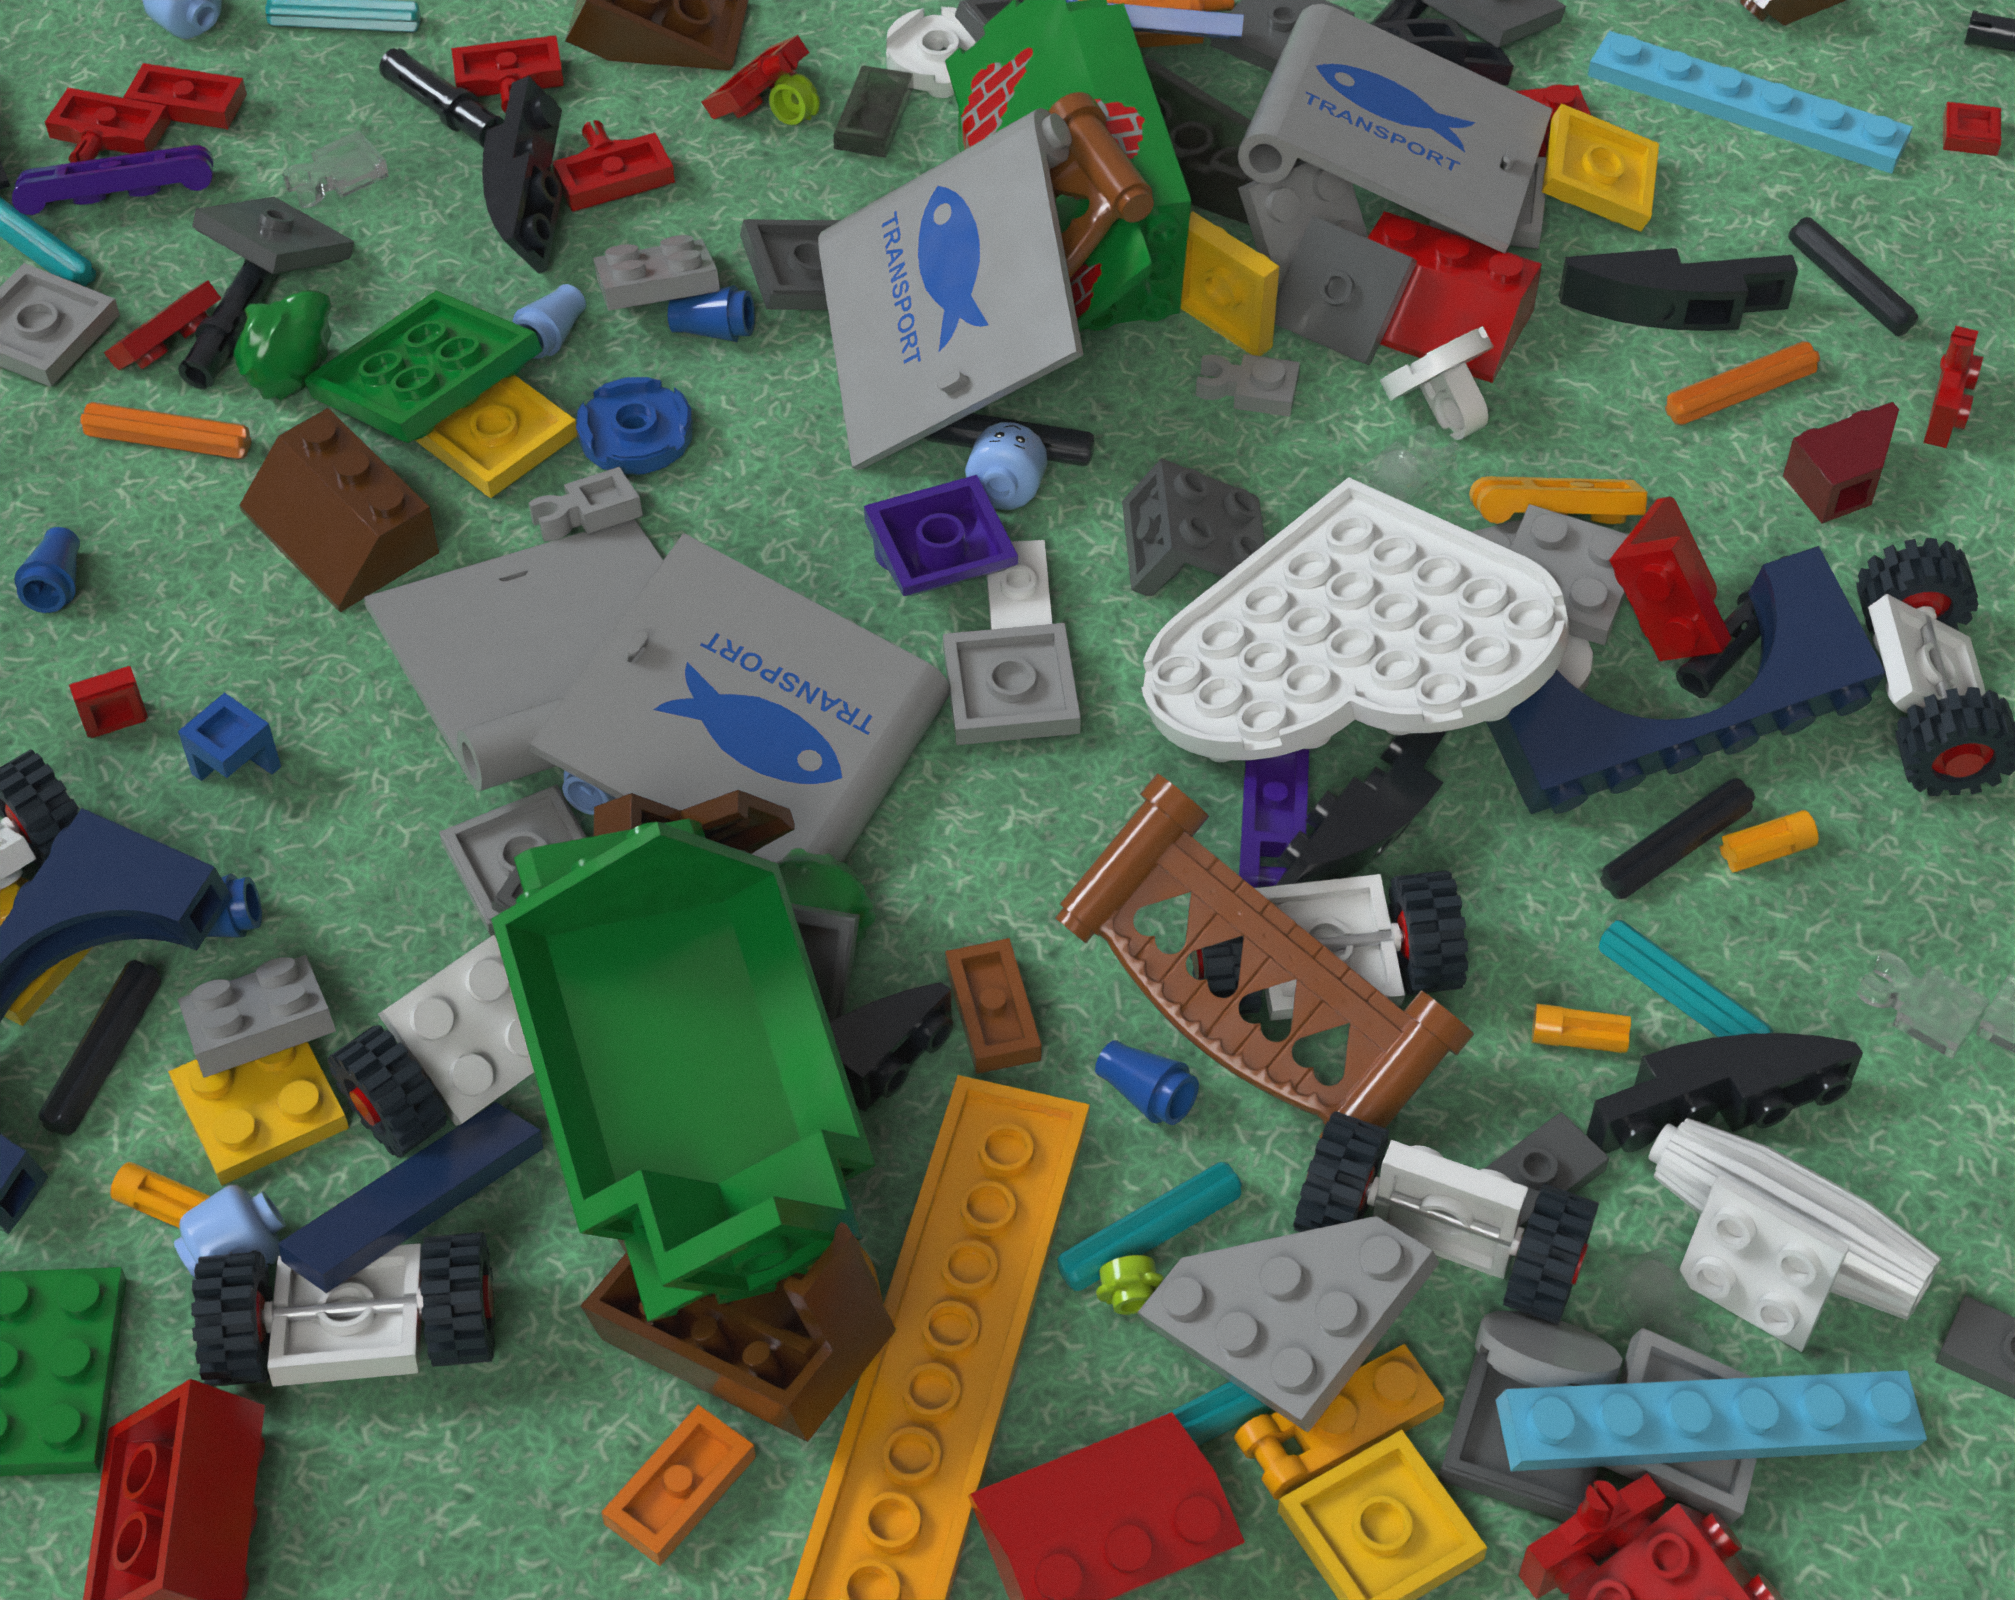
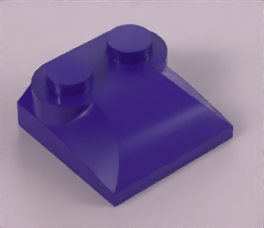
[864,475,1018,597]

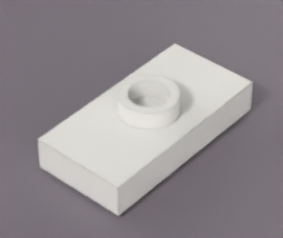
[987,540,1052,629]

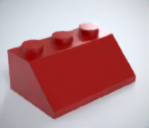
[1367,211,1542,383]
[83,1378,265,1600]
[968,1412,1245,1600]

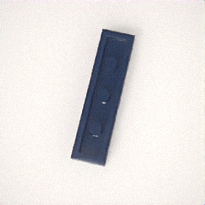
[278,1102,544,1293]

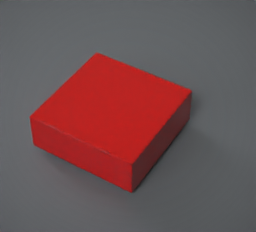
[1943,102,2001,156]
[69,666,148,739]

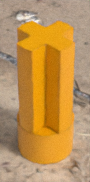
[1719,810,1819,873]
[1531,1003,1631,1053]
[110,1162,210,1228]

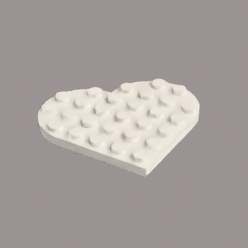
[1141,477,1569,762]

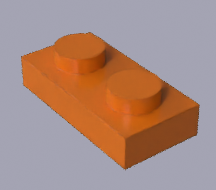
[601,1404,756,1566]

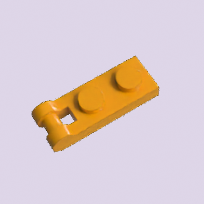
[1469,476,1648,524]
[1234,1343,1445,1500]

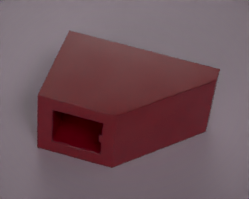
[1783,402,1899,524]

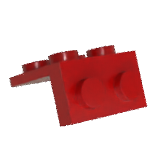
[1609,496,1732,662]
[1568,1503,1784,1600]

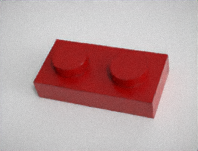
[123,63,247,129]
[103,280,222,370]

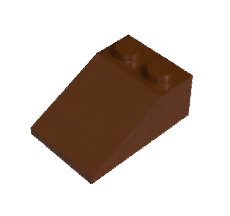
[565,0,749,71]

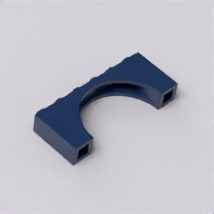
[1486,546,1886,814]
[0,808,232,1234]

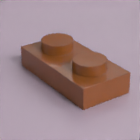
[945,938,1042,1074]

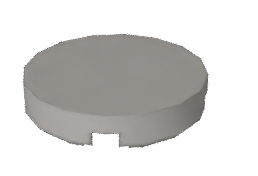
[1474,1310,1623,1388]

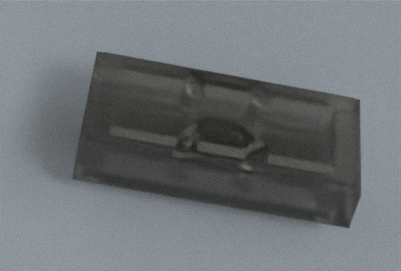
[833,65,914,158]

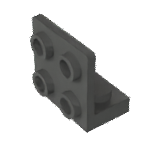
[1122,458,1265,596]

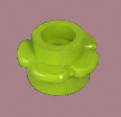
[769,73,820,125]
[1096,1255,1165,1315]

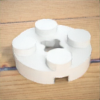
[886,7,976,98]

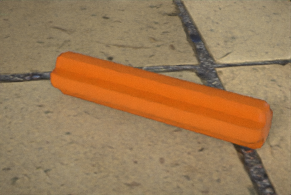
[1665,341,1820,426]
[80,402,252,459]

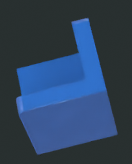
[178,692,281,781]

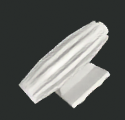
[1649,1118,1942,1352]

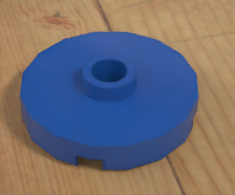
[576,377,693,474]

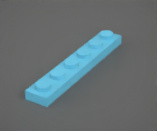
[1588,31,1913,174]
[1496,1370,1927,1471]

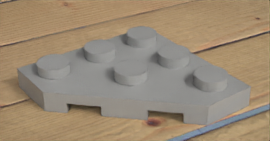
[1137,1216,1439,1432]

